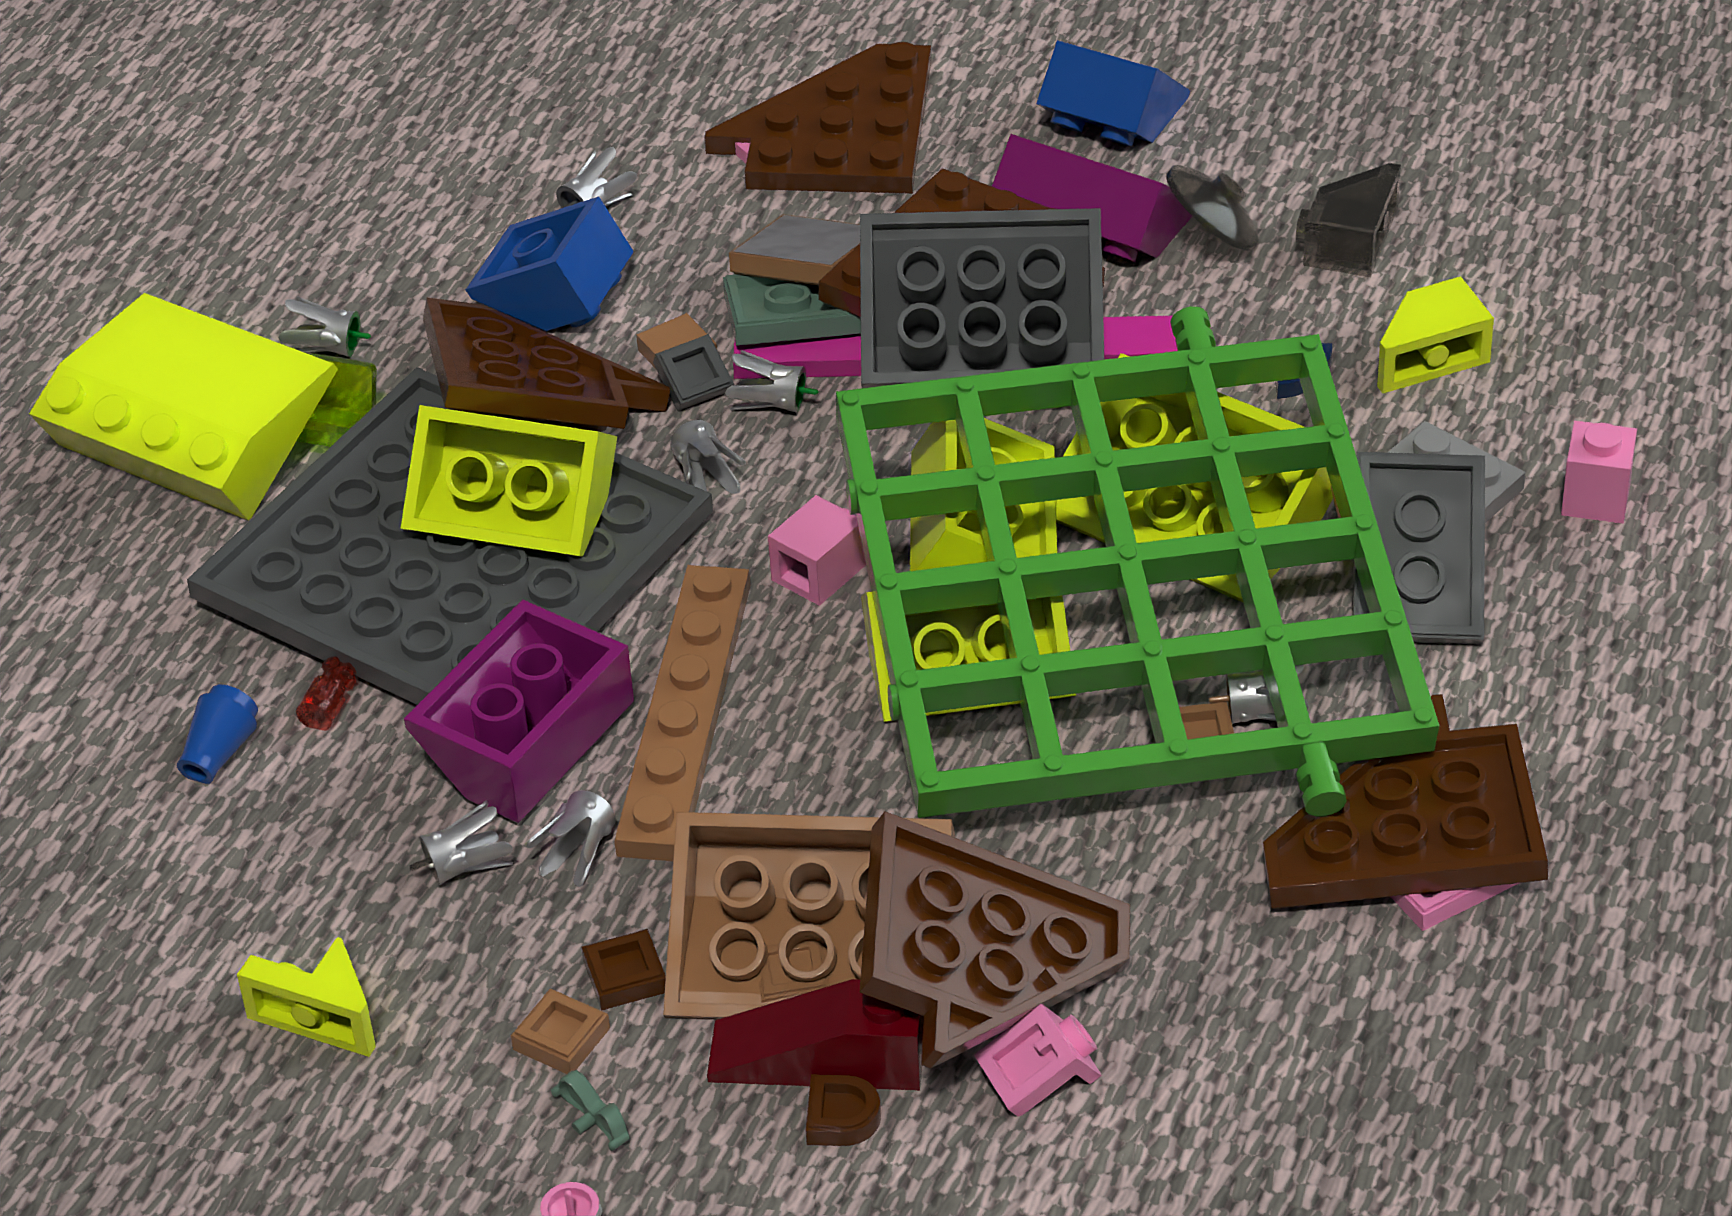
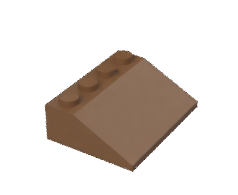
[663,812,956,1019]

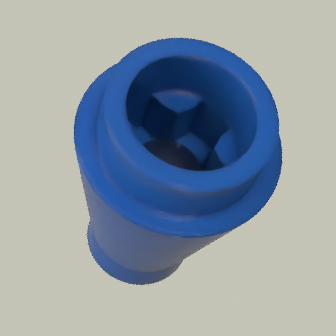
[177,684,258,784]

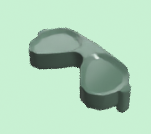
[551,1070,630,1151]

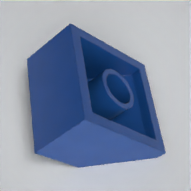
[1036,40,1191,147]
[465,196,634,331]

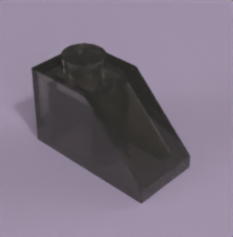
[1296,163,1401,278]

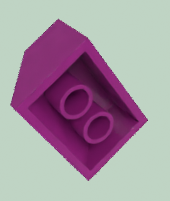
[992,134,1199,262]
[404,599,634,823]

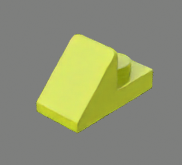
[237,937,376,1057]

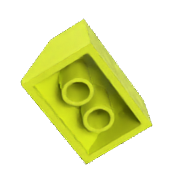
[400,405,617,557]
[910,418,1057,571]
[861,592,1076,722]

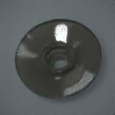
[1166,165,1259,251]

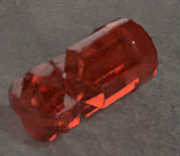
[296,656,356,731]

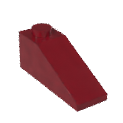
[707,979,924,1091]

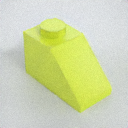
[1377,276,1494,394]

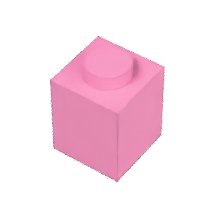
[1561,420,1637,524]
[768,495,866,606]

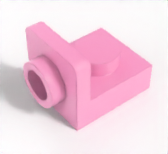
[974,1004,1102,1117]

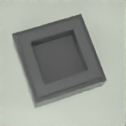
[653,334,734,412]

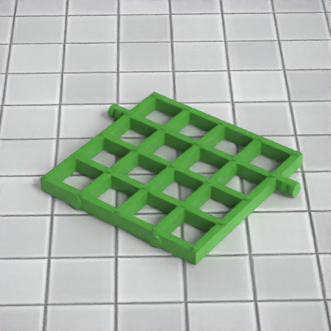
[836,306,1440,818]

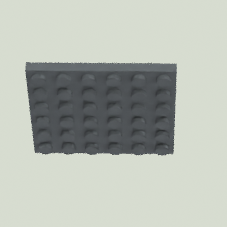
[187,367,713,705]

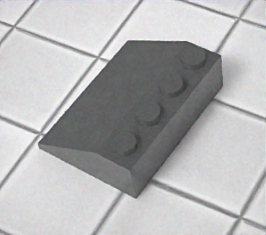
[860,208,1104,388]

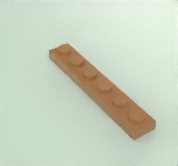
[614,565,751,861]

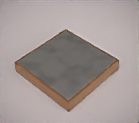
[729,214,860,286]

